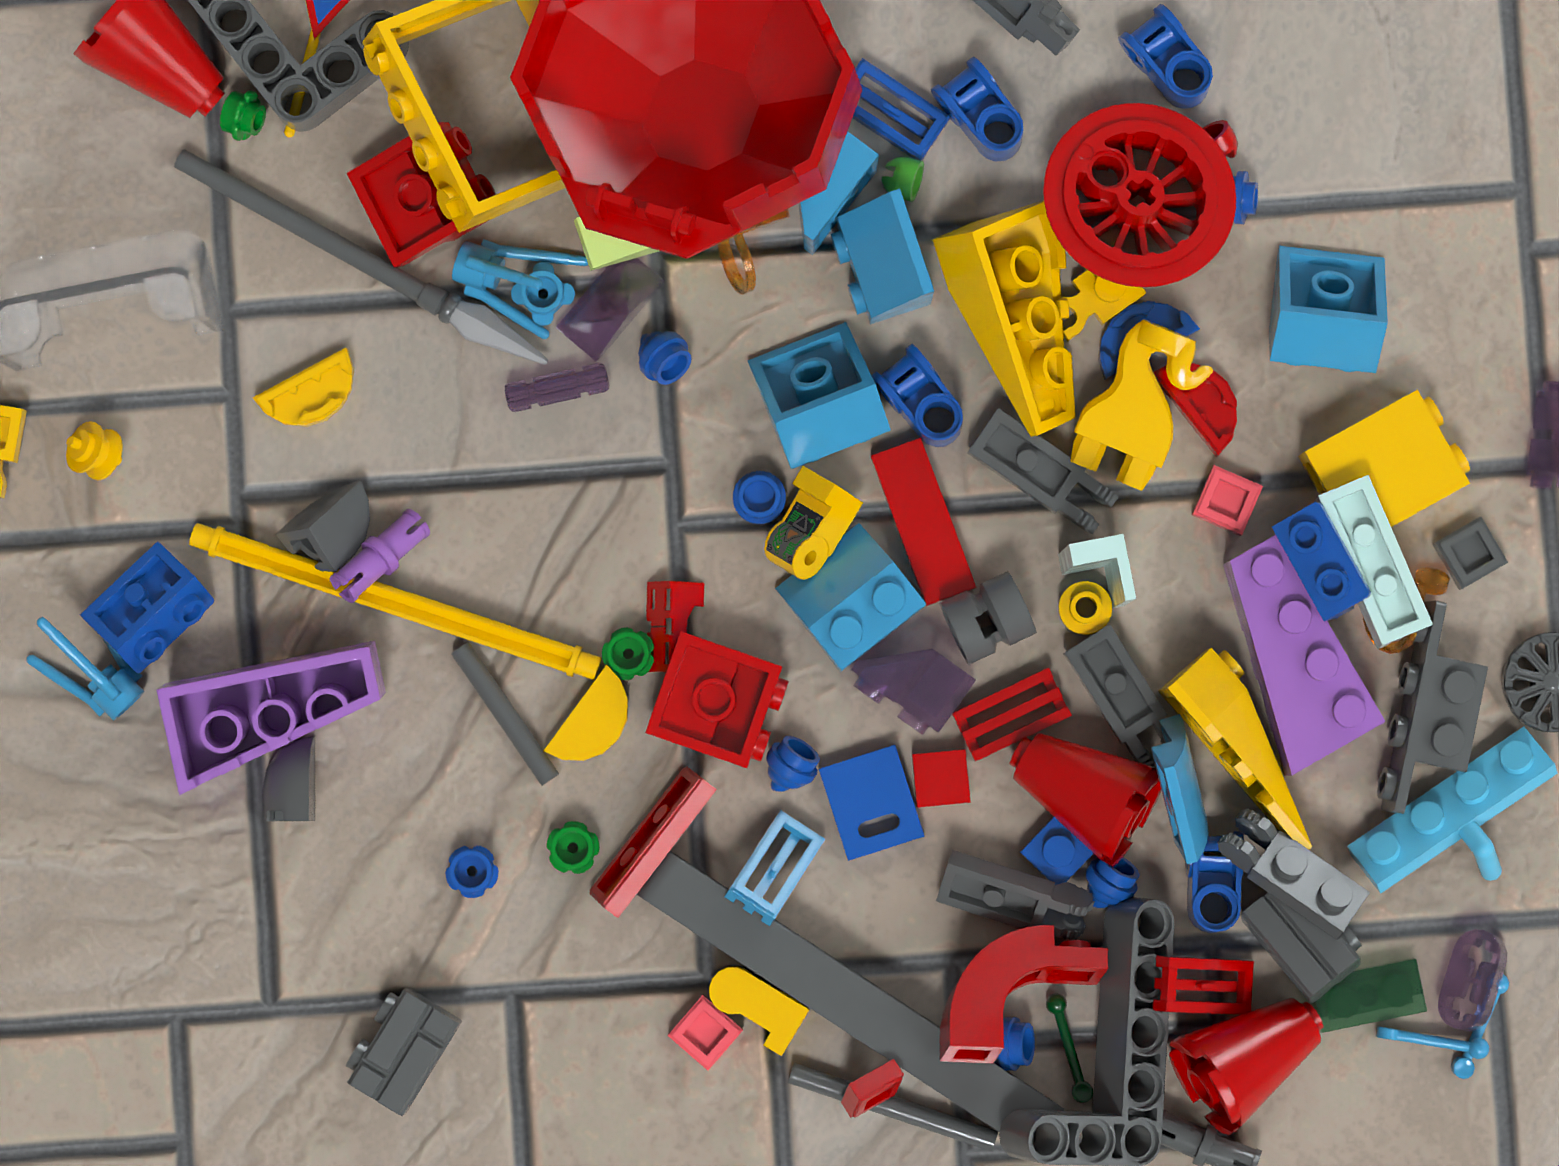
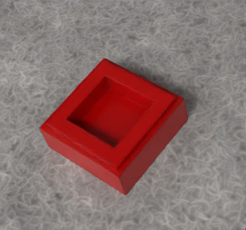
[912,749,971,808]
[841,1059,904,1118]

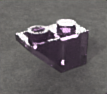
[850,649,976,735]

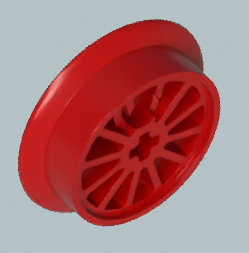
[1043,103,1236,288]

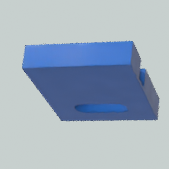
[819,745,925,861]

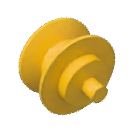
[66,421,123,480]

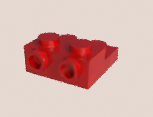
[347,122,496,268]
[645,631,789,769]

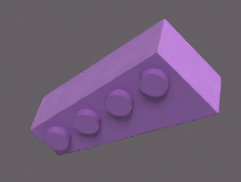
[1223,535,1386,776]
[157,641,386,795]

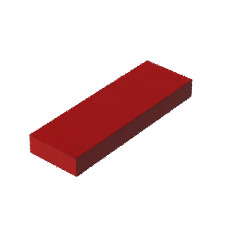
[870,437,977,607]
[589,766,717,918]

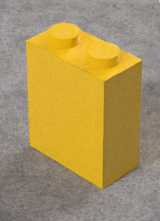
[1298,389,1470,527]

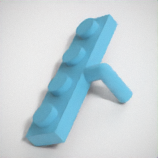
[1347,726,1558,894]

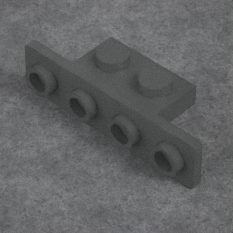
[1377,600,1488,814]

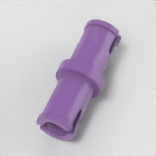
[330,509,430,603]

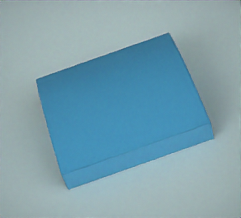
[1151,714,1209,864]

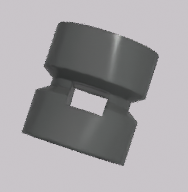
[939,571,1037,665]

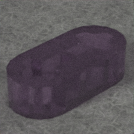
[1438,929,1508,1031]

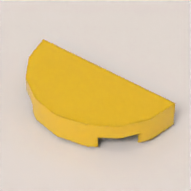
[252,348,354,427]
[544,665,628,761]

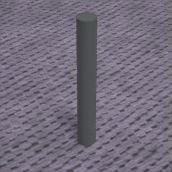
[451,642,559,786]

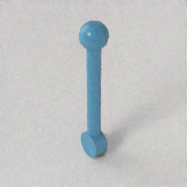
[1451,973,1510,1079]
[1376,1026,1490,1059]

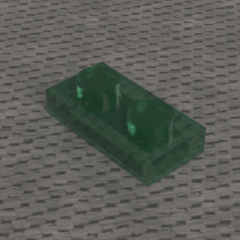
[1313,958,1427,1033]

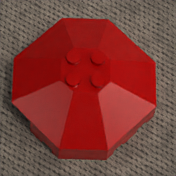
[510,0,862,259]

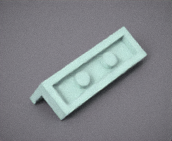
[1314,475,1433,649]
[1058,534,1136,608]

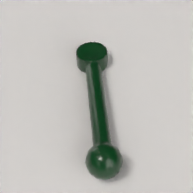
[1046,993,1093,1103]

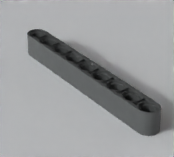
[636,851,1064,1144]

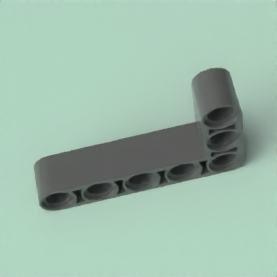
[188,0,409,132]
[999,897,1174,1166]

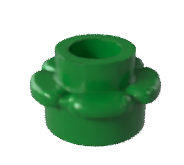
[220,90,266,141]
[602,627,654,680]
[547,821,600,874]

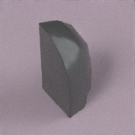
[276,480,370,572]
[262,736,315,822]

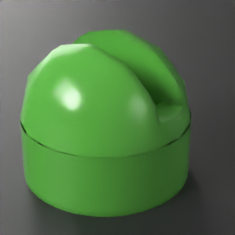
[881,157,924,202]

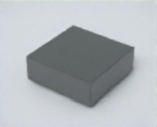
[1432,517,1508,590]

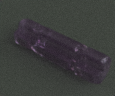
[504,363,610,412]

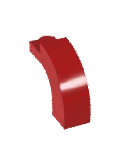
[939,925,1108,1064]

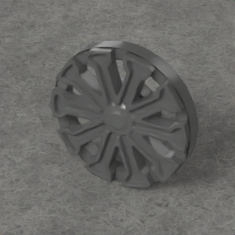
[1502,632,1559,733]

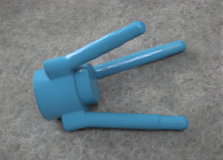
[452,239,588,339]
[26,617,145,721]

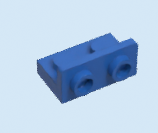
[1272,502,1371,621]
[80,541,214,673]

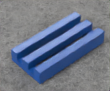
[853,58,950,161]

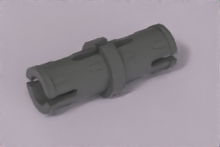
[1161,1109,1262,1166]

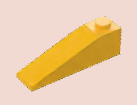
[932,200,1075,437]
[1158,647,1312,850]

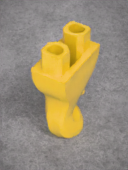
[1071,319,1213,491]

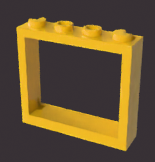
[362,0,566,233]

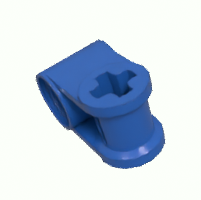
[1118,4,1213,109]
[930,56,1024,162]
[872,344,963,447]
[1185,831,1244,933]

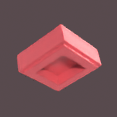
[1192,465,1263,536]
[668,994,743,1070]

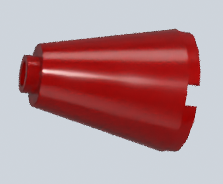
[73,0,225,118]
[1010,733,1161,867]
[1169,998,1323,1135]

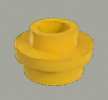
[1058,581,1112,635]

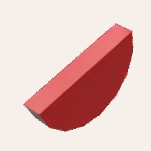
[1153,363,1237,457]

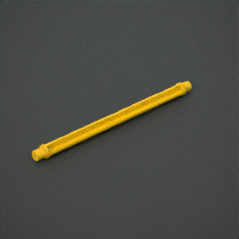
[189,523,602,680]

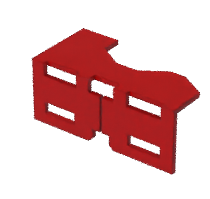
[646,581,704,672]

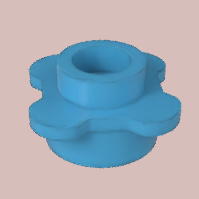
[511,262,575,326]

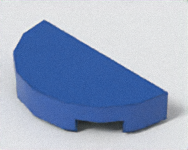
[1099,301,1200,380]

